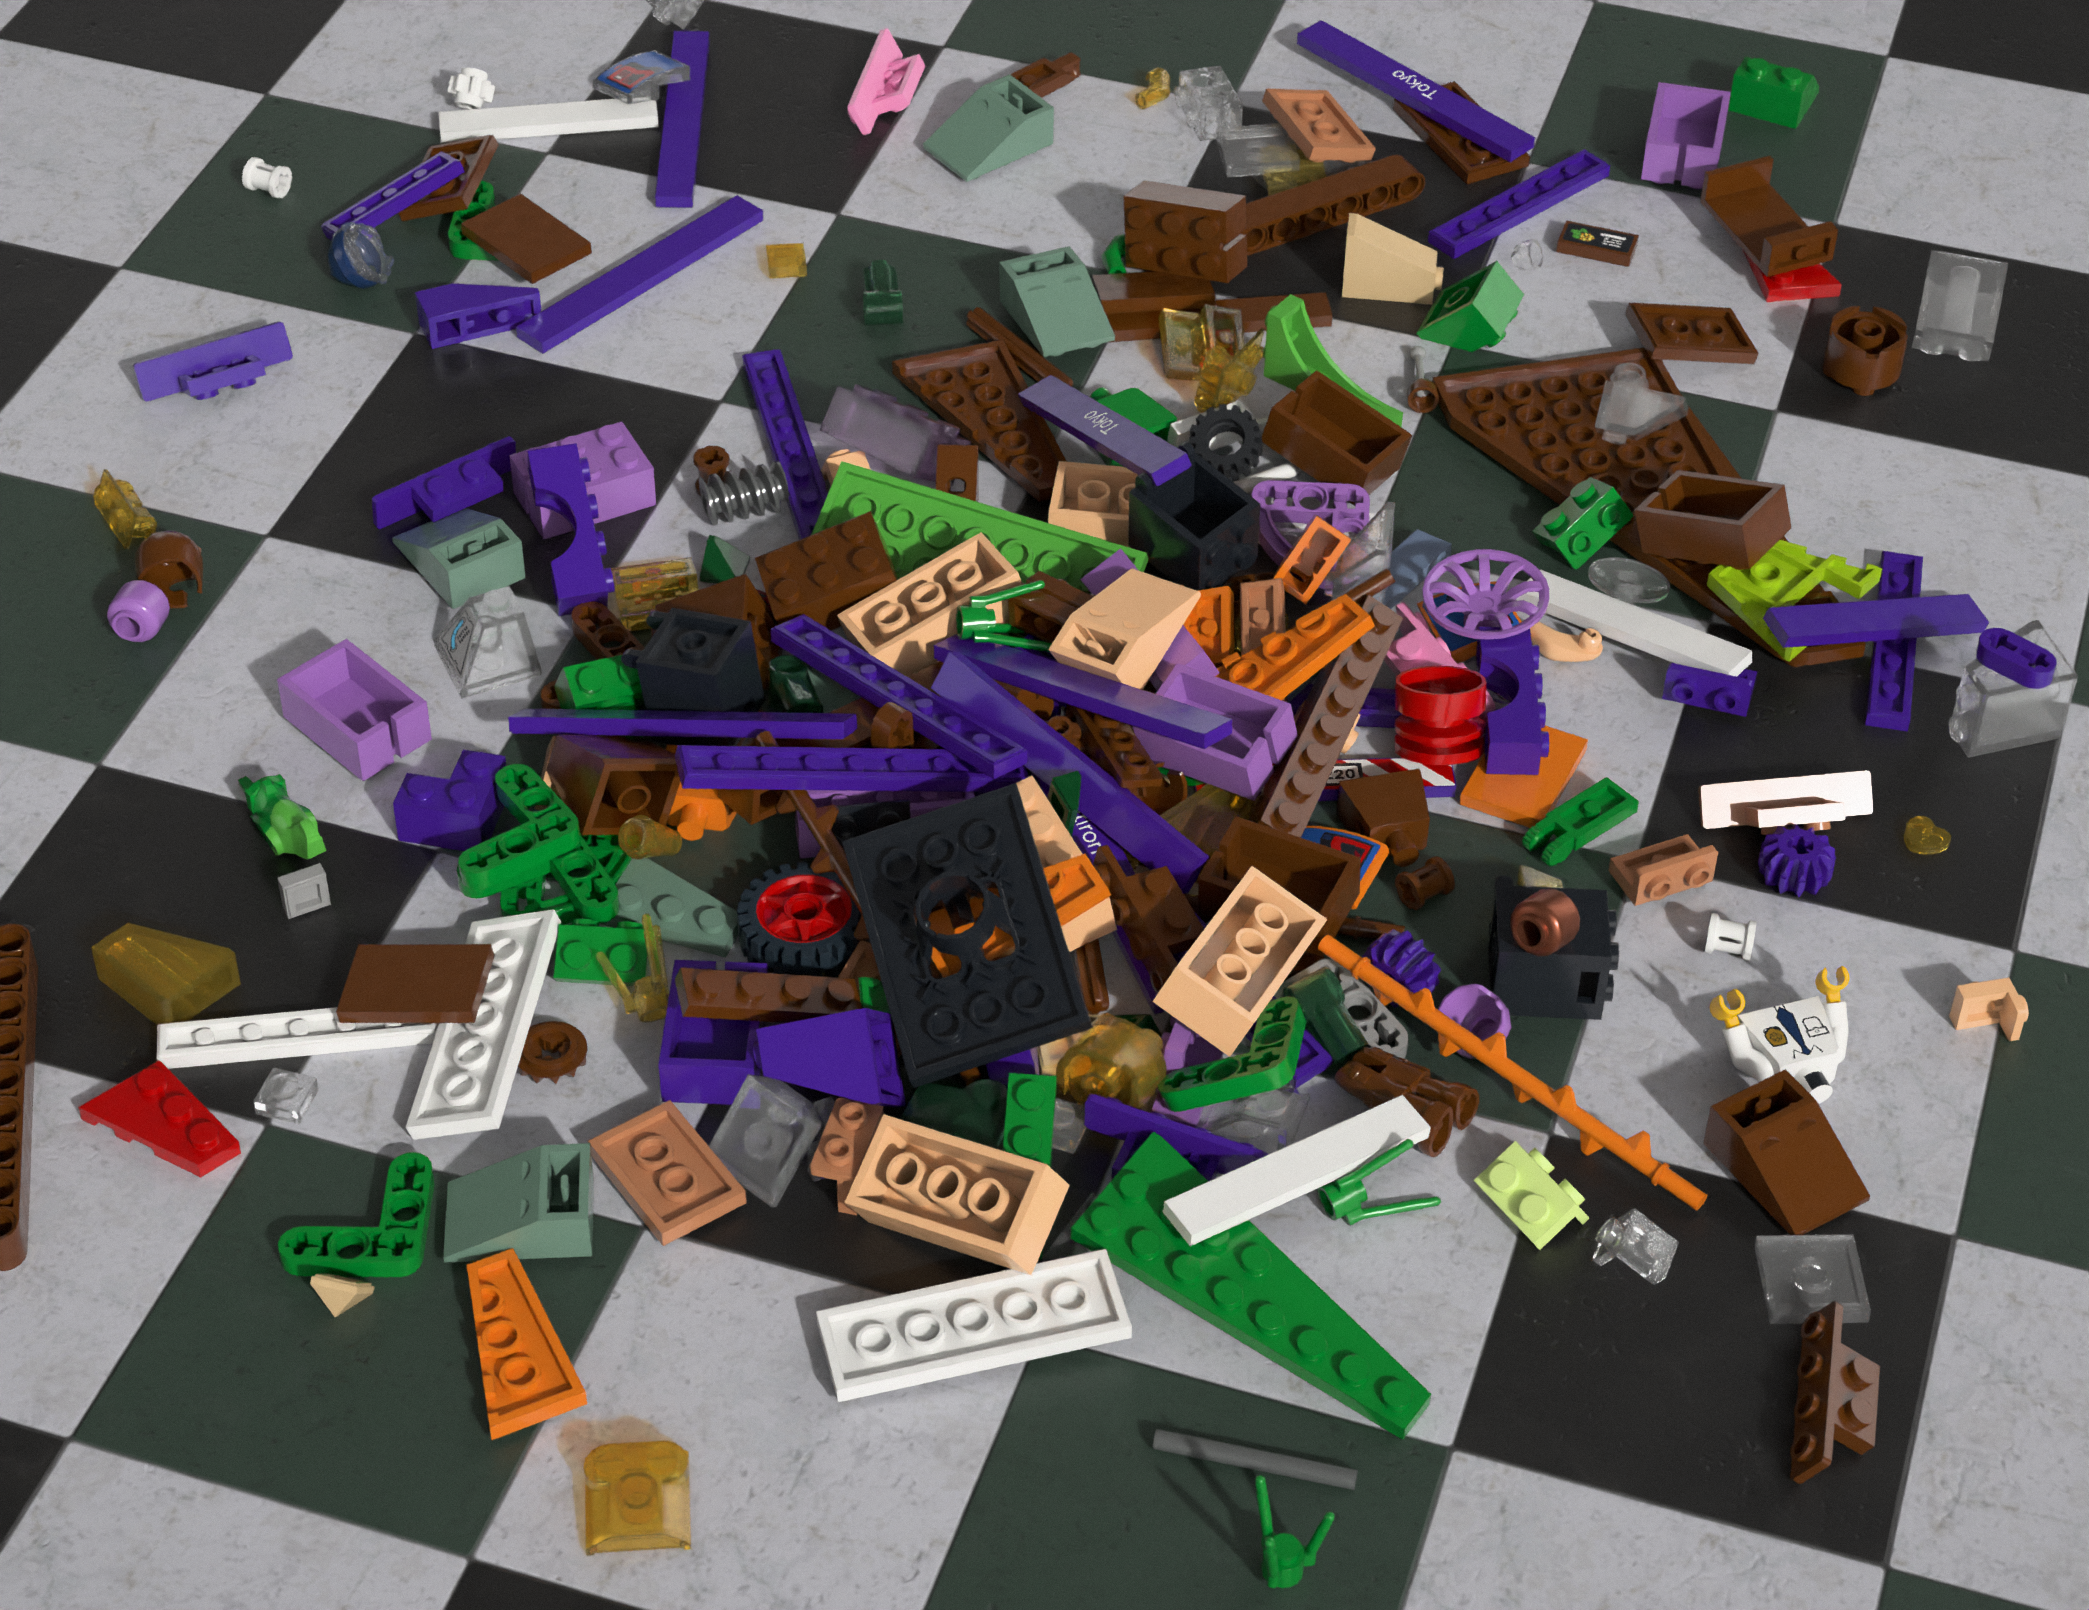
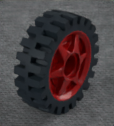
[737,861,871,978]

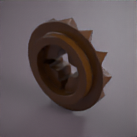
[518,1021,588,1084]

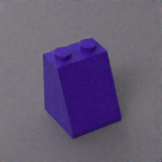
[753,1008,906,1108]

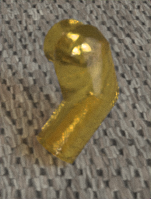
[1135,67,1170,110]

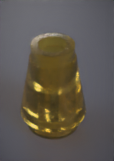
[618,815,682,859]

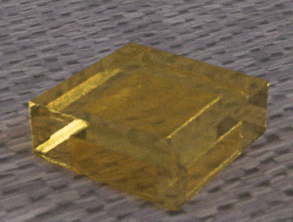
[766,243,807,279]

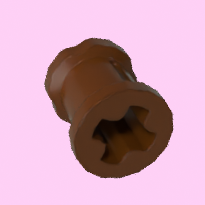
[693,446,730,496]
[1395,856,1455,910]

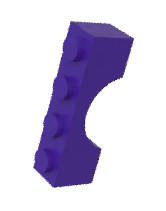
[527,443,615,616]
[1475,626,1549,775]

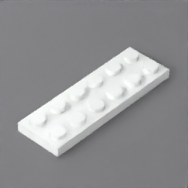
[406,909,561,1140]
[816,1249,1132,1402]

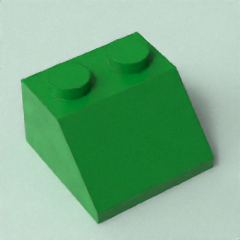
[1728,57,1819,129]
[1417,261,1524,352]

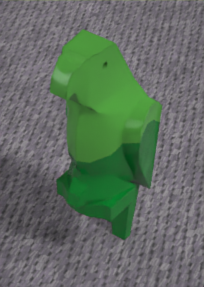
[238,774,327,860]

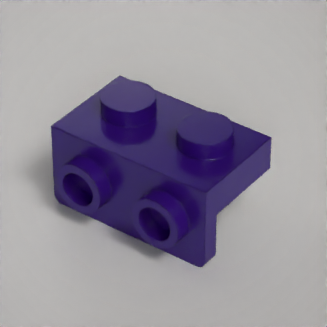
[1662,662,1757,717]

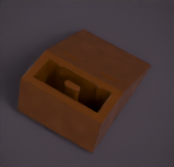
[1703,1069,1870,1239]

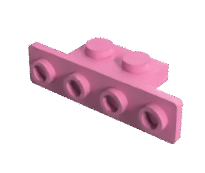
[848,28,925,135]
[1384,602,1496,726]

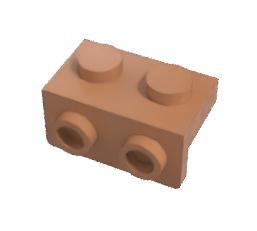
[1608,834,1718,906]
[810,1098,883,1216]

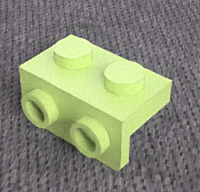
[1473,1141,1589,1250]

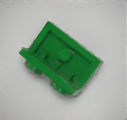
[1532,477,1633,569]
[553,919,655,987]

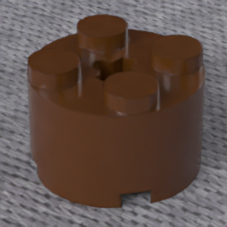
[1822,306,1908,396]

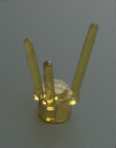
[596,913,669,1022]

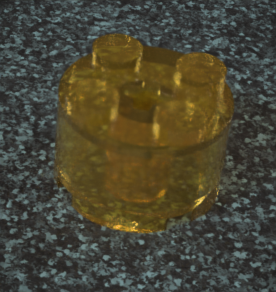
[1056,1013,1167,1117]

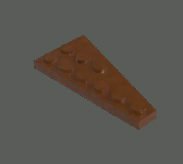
[892,340,1066,502]

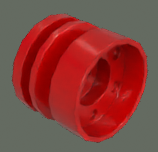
[1394,666,1486,765]

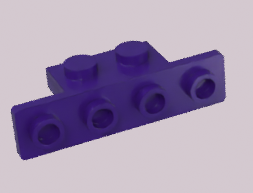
[133,321,293,402]
[372,436,516,529]
[1084,1093,1269,1181]

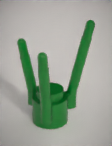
[956,580,1052,652]
[1317,1139,1441,1226]
[1255,1475,1335,1588]

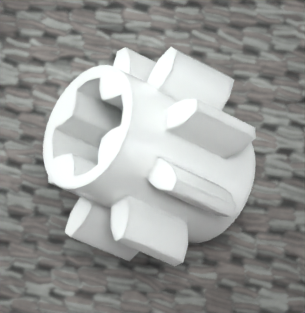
[448,68,495,110]

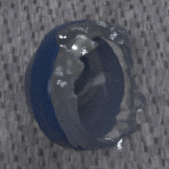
[327,222,394,289]

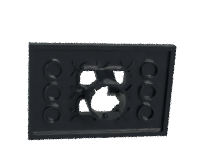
[842,783,1093,1088]

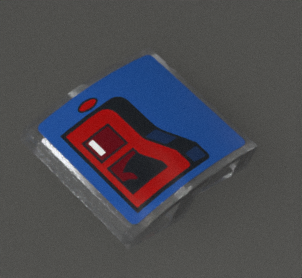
[592,50,690,104]

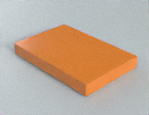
[1459,726,1588,828]

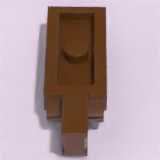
[1010,52,1081,98]

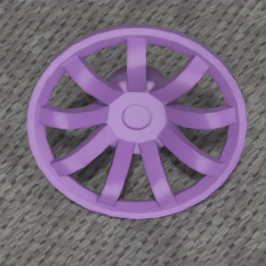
[1422,549,1549,640]

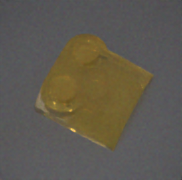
[584,1441,691,1556]

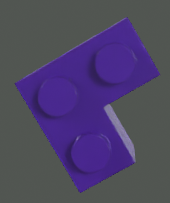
[393,749,506,851]

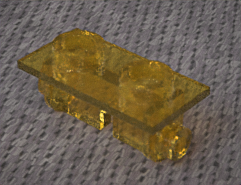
[94,469,157,549]

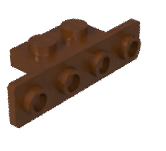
[1067,704,1163,788]
[1093,845,1204,994]
[1790,1301,1880,1484]

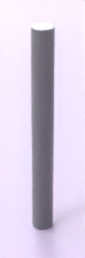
[1153,1429,1358,1490]

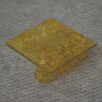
[1194,328,1265,413]

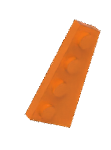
[1215,594,1375,700]
[928,853,1111,978]
[467,1248,587,1440]

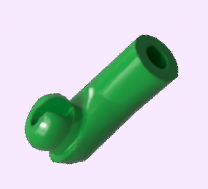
[1101,234,1126,274]

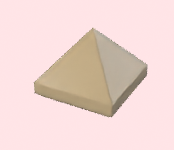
[310,1274,375,1317]

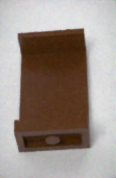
[1700,156,1838,277]

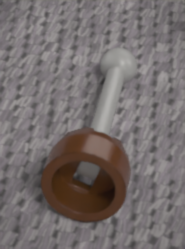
[1407,346,1439,413]

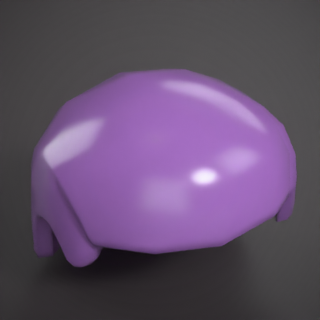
[1437,984,1512,1059]

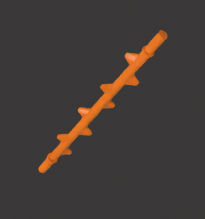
[1318,934,1707,1211]

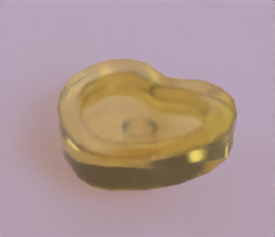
[1904,816,1951,854]

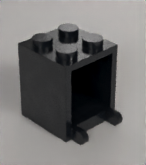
[1128,441,1260,591]
[621,608,765,746]
[1488,875,1619,1020]

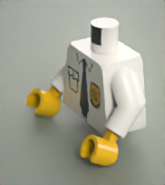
[1709,966,1849,1104]

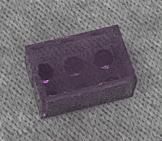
[820,384,971,486]

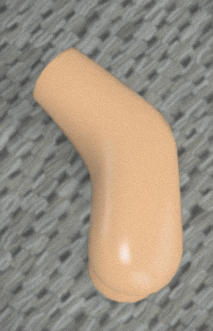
[1530,621,1603,662]

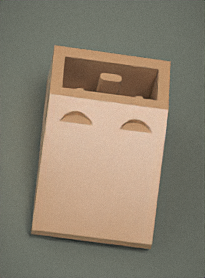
[1048,568,1201,690]

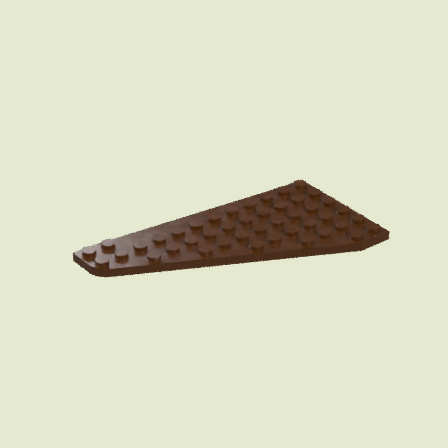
[1432,347,1866,667]

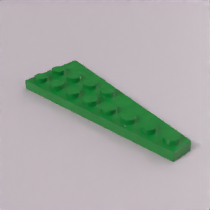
[1071,1132,1431,1440]

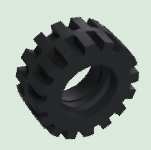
[1189,404,1263,481]

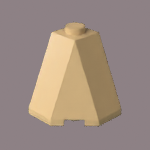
[1342,213,1444,305]

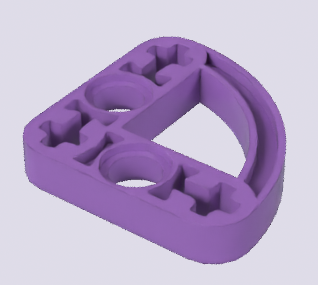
[1251,480,1370,592]

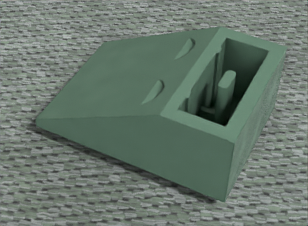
[923,74,1054,182]
[999,246,1115,357]
[392,508,525,609]
[443,1143,594,1263]

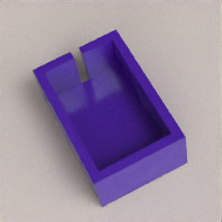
[658,960,768,1106]

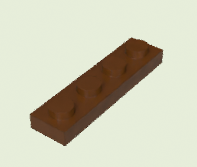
[675,968,862,1023]

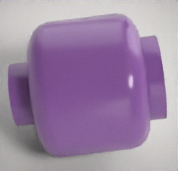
[107,580,170,642]

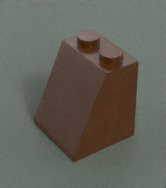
[651,574,783,690]
[546,735,681,835]

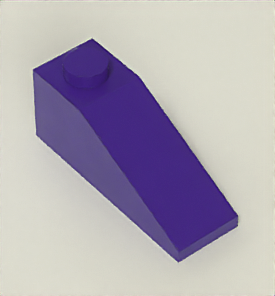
[415,283,542,349]

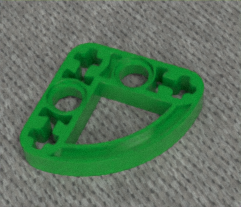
[500,824,637,925]

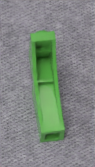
[1263,294,1403,427]

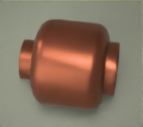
[1510,889,1580,956]

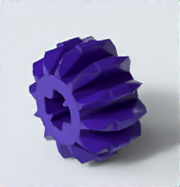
[1758,823,1836,898]
[1362,929,1441,1008]

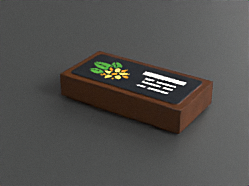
[1556,220,1639,267]

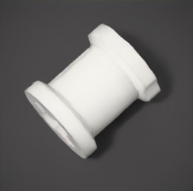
[242,157,292,198]
[1704,913,1757,961]

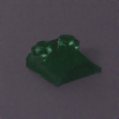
[901,1079,1008,1149]

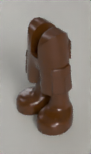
[1335,1047,1479,1158]

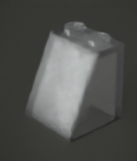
[1912,250,2009,361]
[1948,620,2078,758]

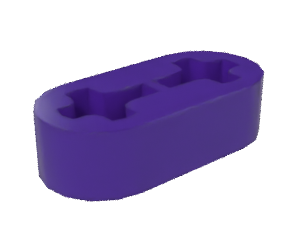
[1976,628,2057,689]

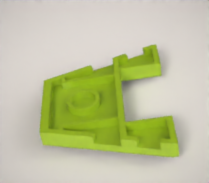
[1707,540,1882,662]

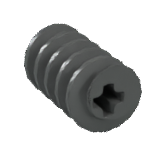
[699,461,789,526]

